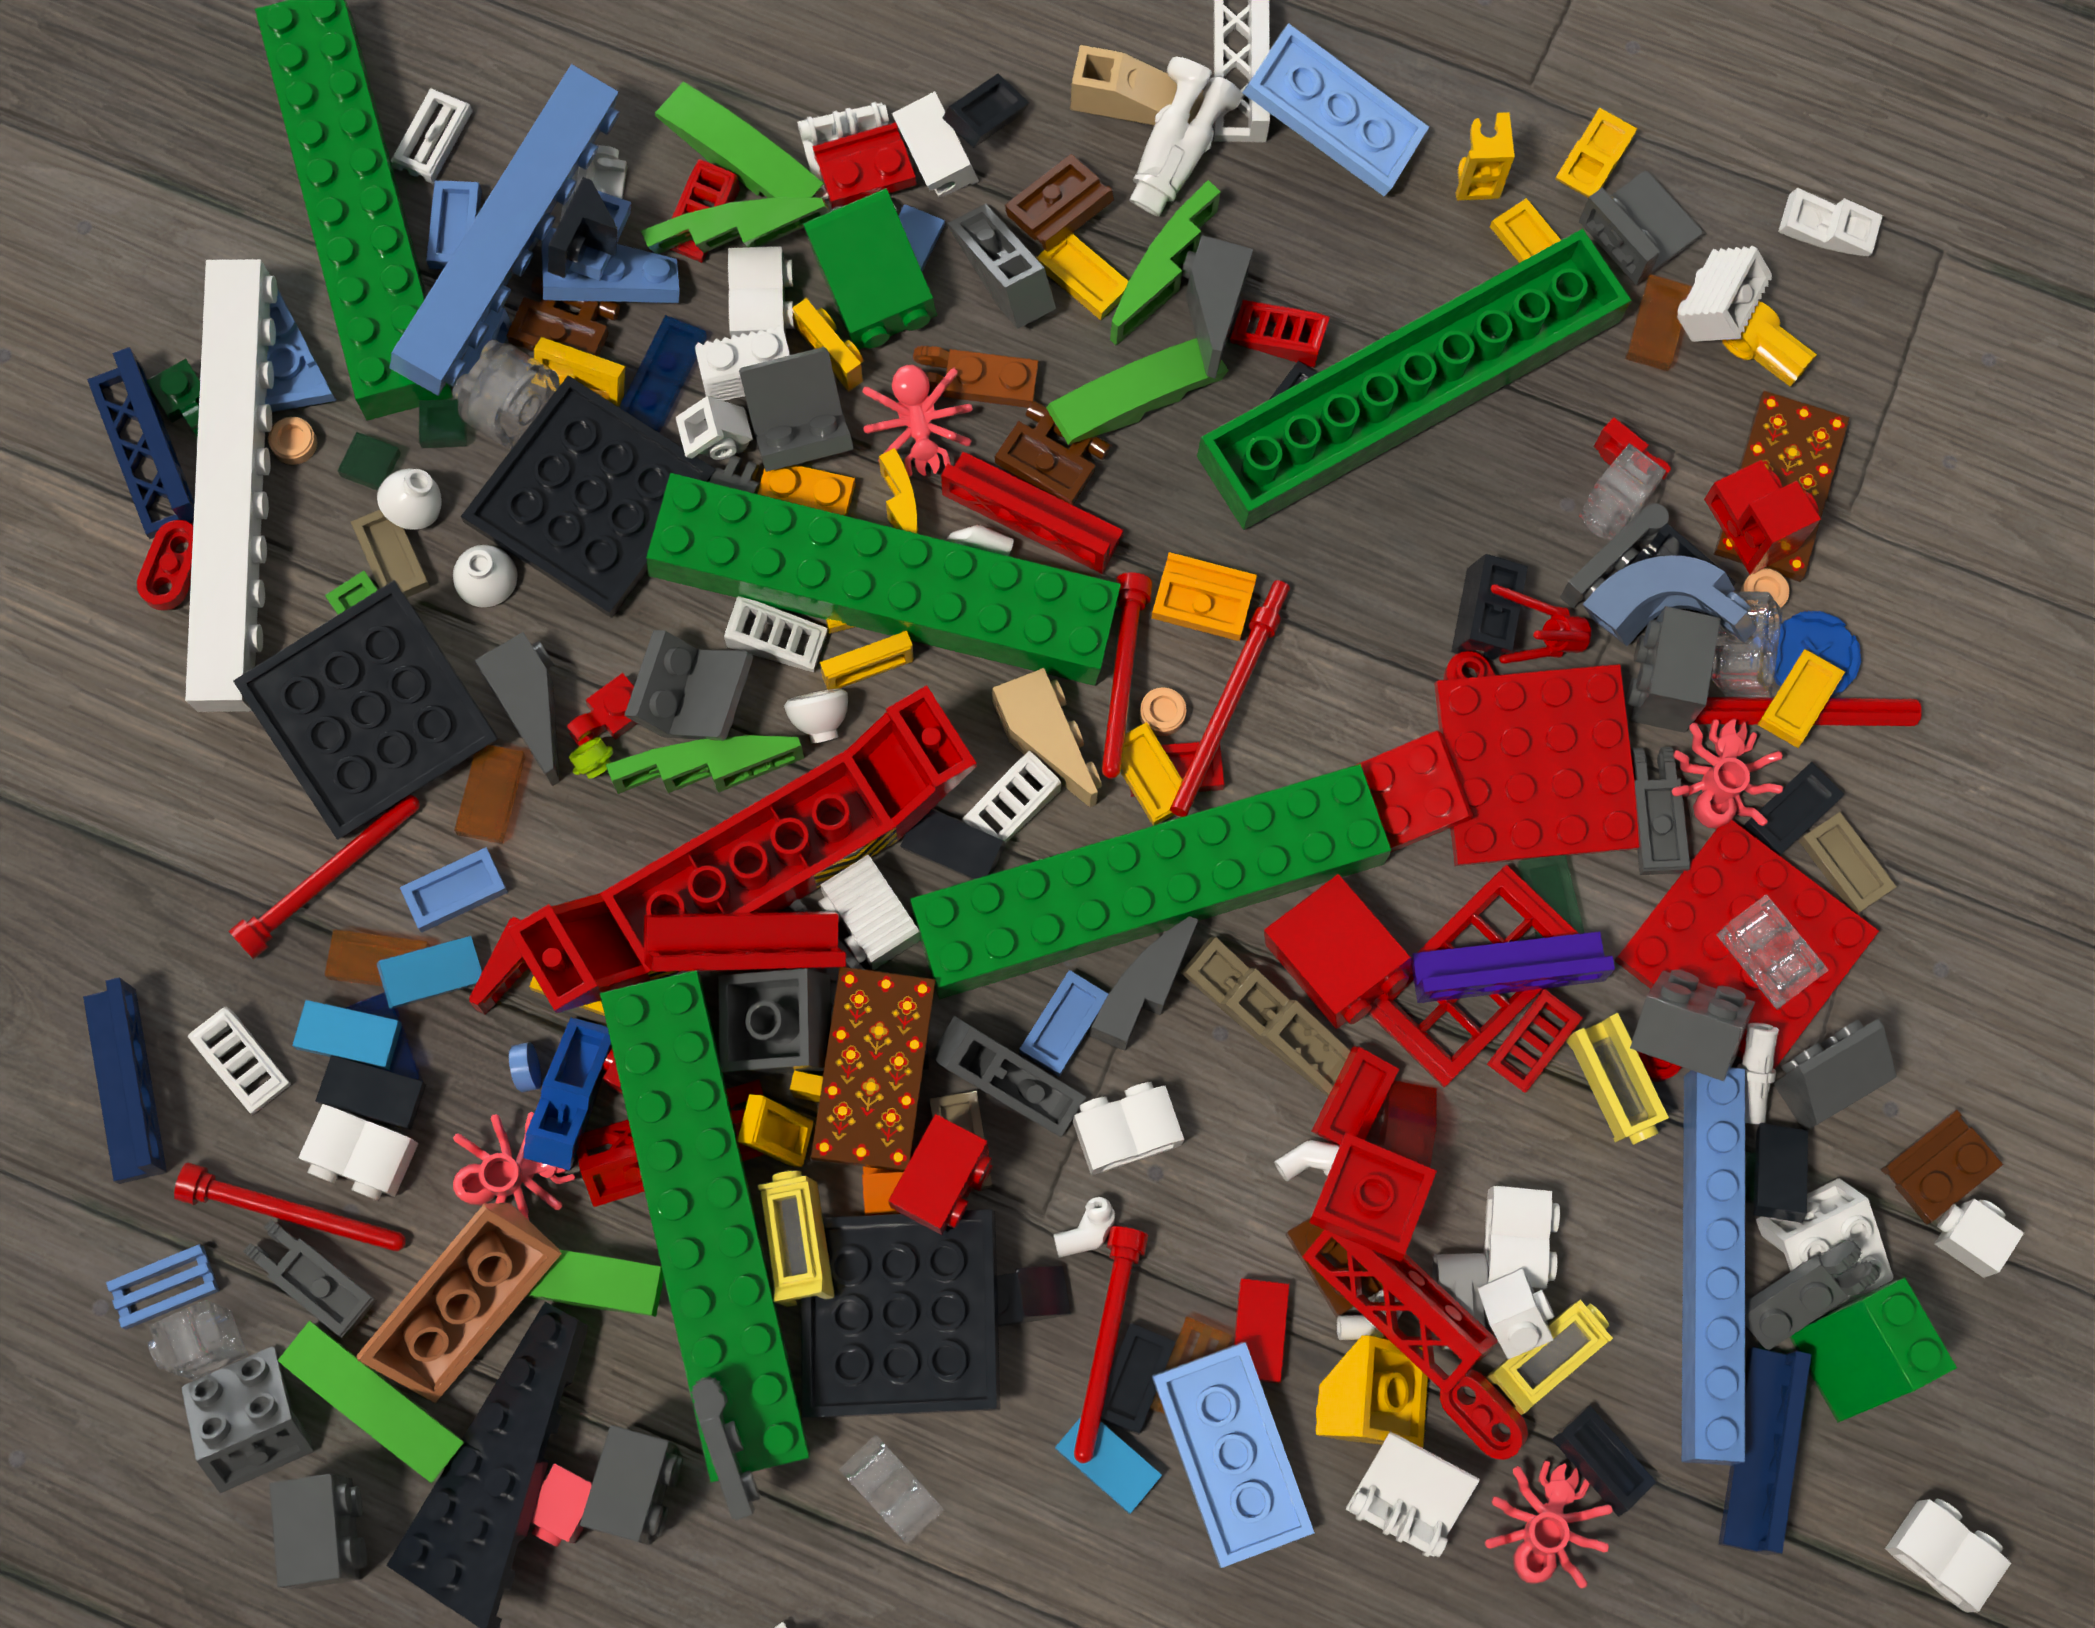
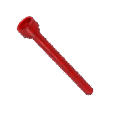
[1102,572,1153,779]
[228,795,420,960]
[174,1162,406,1251]
[1074,1226,1149,1463]

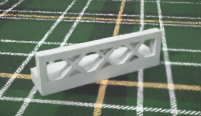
[1214,0,1270,142]

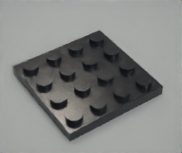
[461,375,716,618]
[233,580,499,840]
[800,1209,1000,1419]

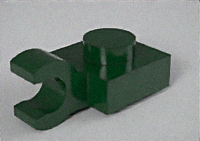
[146,359,200,438]

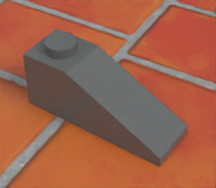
[948,204,1056,329]
[1182,235,1253,379]
[475,632,560,786]
[929,1016,1086,1137]

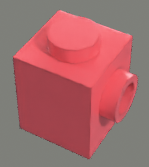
[531,1464,592,1547]

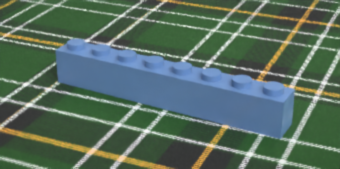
[390,64,620,396]
[1682,1068,1745,1465]

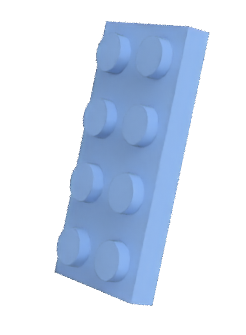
[1242,23,1429,196]
[1152,1342,1314,1568]

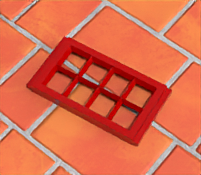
[1368,864,1579,1088]

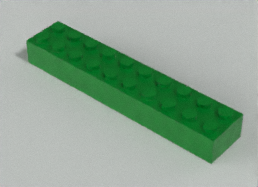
[255,0,454,421]
[1197,228,1632,530]
[646,473,1121,686]
[910,764,1391,1000]
[600,970,810,1483]

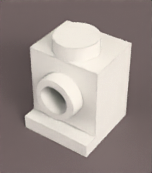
[675,396,753,460]

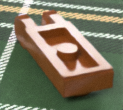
[913,346,1038,408]

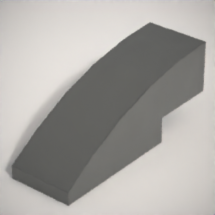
[1090,916,1198,1051]

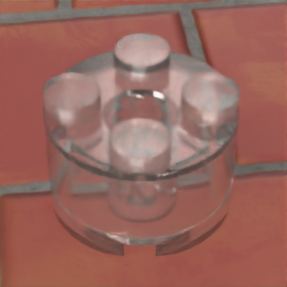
[452,340,560,450]

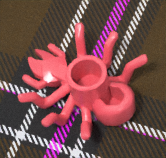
[862,365,973,477]
[1671,719,1783,829]
[453,1112,575,1220]
[1485,1461,1613,1589]

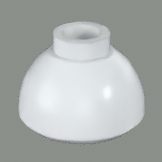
[377,469,442,530]
[453,545,517,607]
[784,688,848,743]

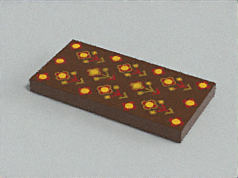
[1713,391,1850,582]
[811,967,935,1172]

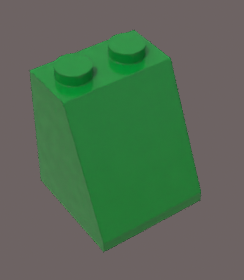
[803,188,937,350]
[1790,1278,1957,1423]

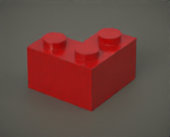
[1704,459,1821,575]
[888,1114,993,1235]

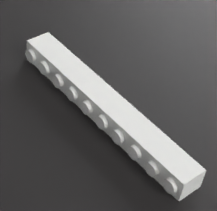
[185,259,278,712]

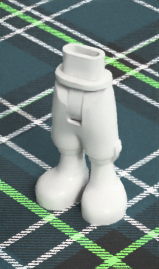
[1130,57,1243,216]

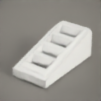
[724,596,828,672]
[962,751,1061,843]
[188,1007,291,1115]

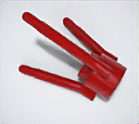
[1490,584,1591,664]

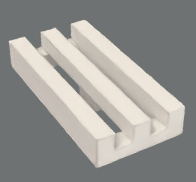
[391,88,472,184]

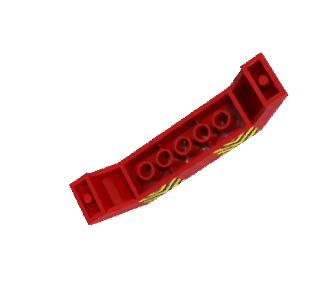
[507,685,977,1013]

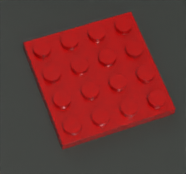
[1434,664,1639,866]
[1614,820,1879,1069]

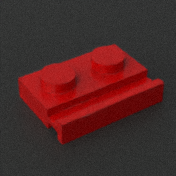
[812,122,916,209]

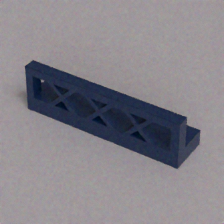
[87,347,195,539]
[83,977,167,1184]
[1719,1347,1811,1555]

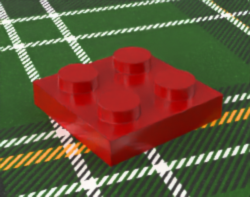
[1354,730,1474,853]
[1309,1132,1437,1262]

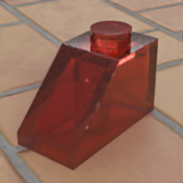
[1378,1080,1437,1168]

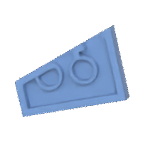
[541,228,679,303]
[265,287,336,412]

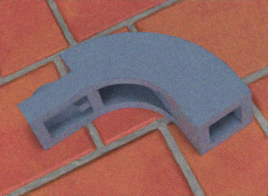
[1583,555,1757,646]

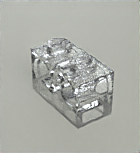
[1579,443,1666,540]
[1711,591,1783,698]
[1717,894,1828,1010]
[148,1300,248,1380]
[839,1435,945,1546]

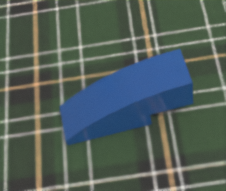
[523,1017,612,1171]

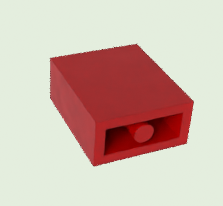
[1264,874,1411,1029]

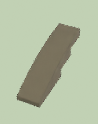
[1180,937,1350,1097]

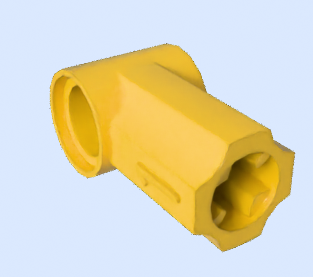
[1722,301,1817,387]

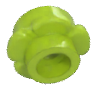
[569,737,613,779]

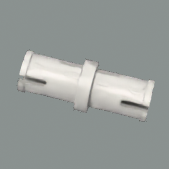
[1737,1023,1779,1124]

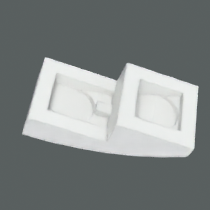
[1778,188,1883,257]

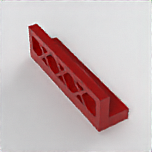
[941,451,1123,574]
[644,911,846,972]
[577,1079,765,1207]
[1302,1230,1499,1395]

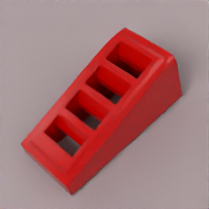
[669,159,740,263]
[1230,300,1330,368]
[469,916,529,1015]
[1487,989,1583,1093]

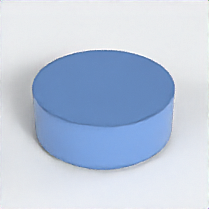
[509,1042,541,1092]

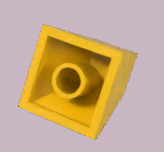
[1316,1336,1428,1448]

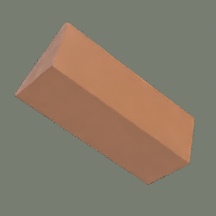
[356,1203,561,1403]

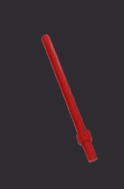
[1170,580,1290,817]

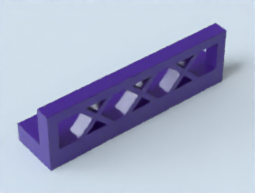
[1411,932,1615,1003]

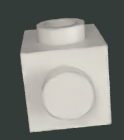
[1935,1199,2024,1278]
[1478,1269,1555,1359]

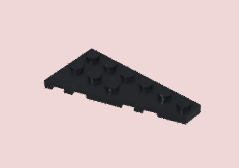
[386,1302,589,1628]

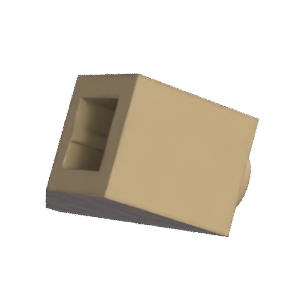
[1070,45,1204,125]
[992,668,1102,807]

